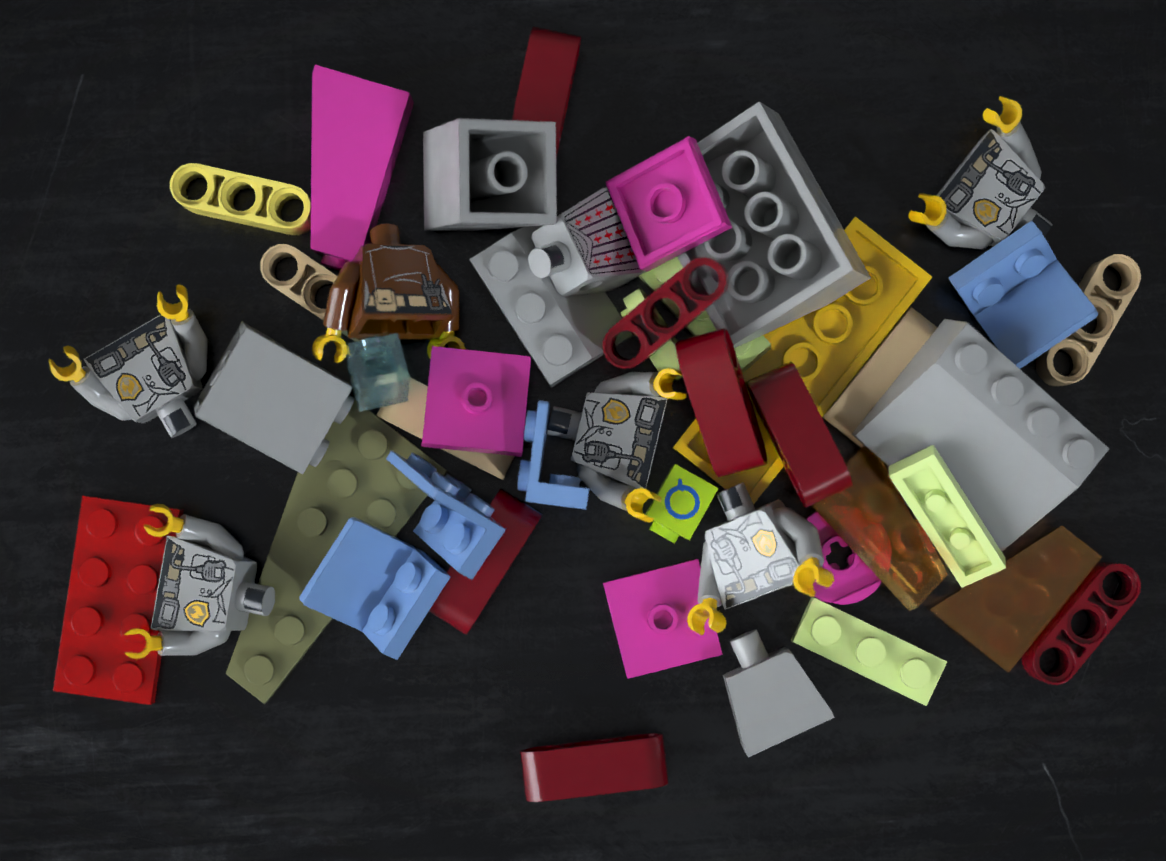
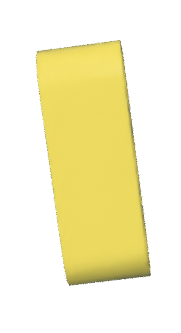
[170,163,311,235]

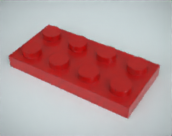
[53,496,183,705]

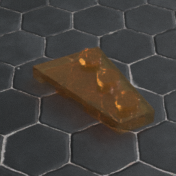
[811,445,948,611]
[929,526,1102,673]

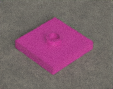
[605,136,733,272]
[422,346,531,457]
[603,559,723,679]

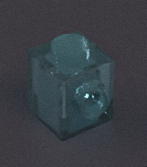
[347,333,410,412]

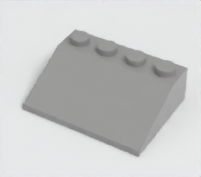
[677,101,871,348]
[852,319,1109,552]

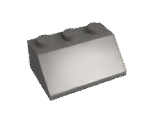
[470,225,633,389]

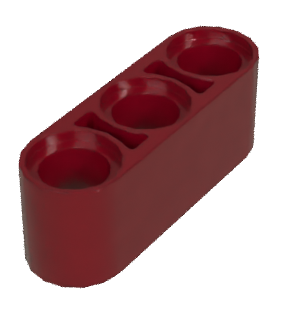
[512,26,581,158]
[603,257,729,369]
[676,328,767,477]
[746,362,853,507]
[429,488,543,635]
[1022,562,1141,685]
[520,733,669,802]

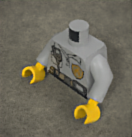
[908,96,1053,249]
[49,285,208,438]
[547,368,687,523]
[687,482,834,636]
[124,504,275,659]

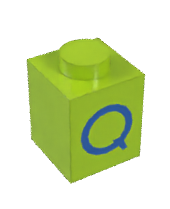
[645,464,719,544]

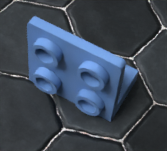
[948,221,1098,369]
[517,400,589,510]
[386,451,506,580]
[299,517,451,660]

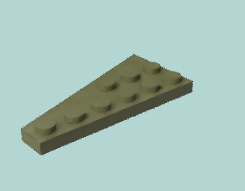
[226,394,448,704]

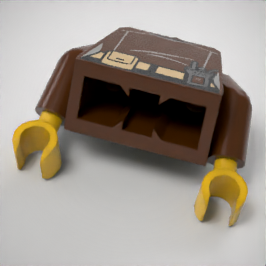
[312,224,465,363]

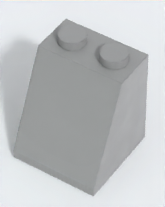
[423,119,557,231]
[194,321,354,474]

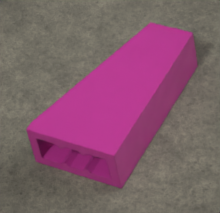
[311,65,414,271]

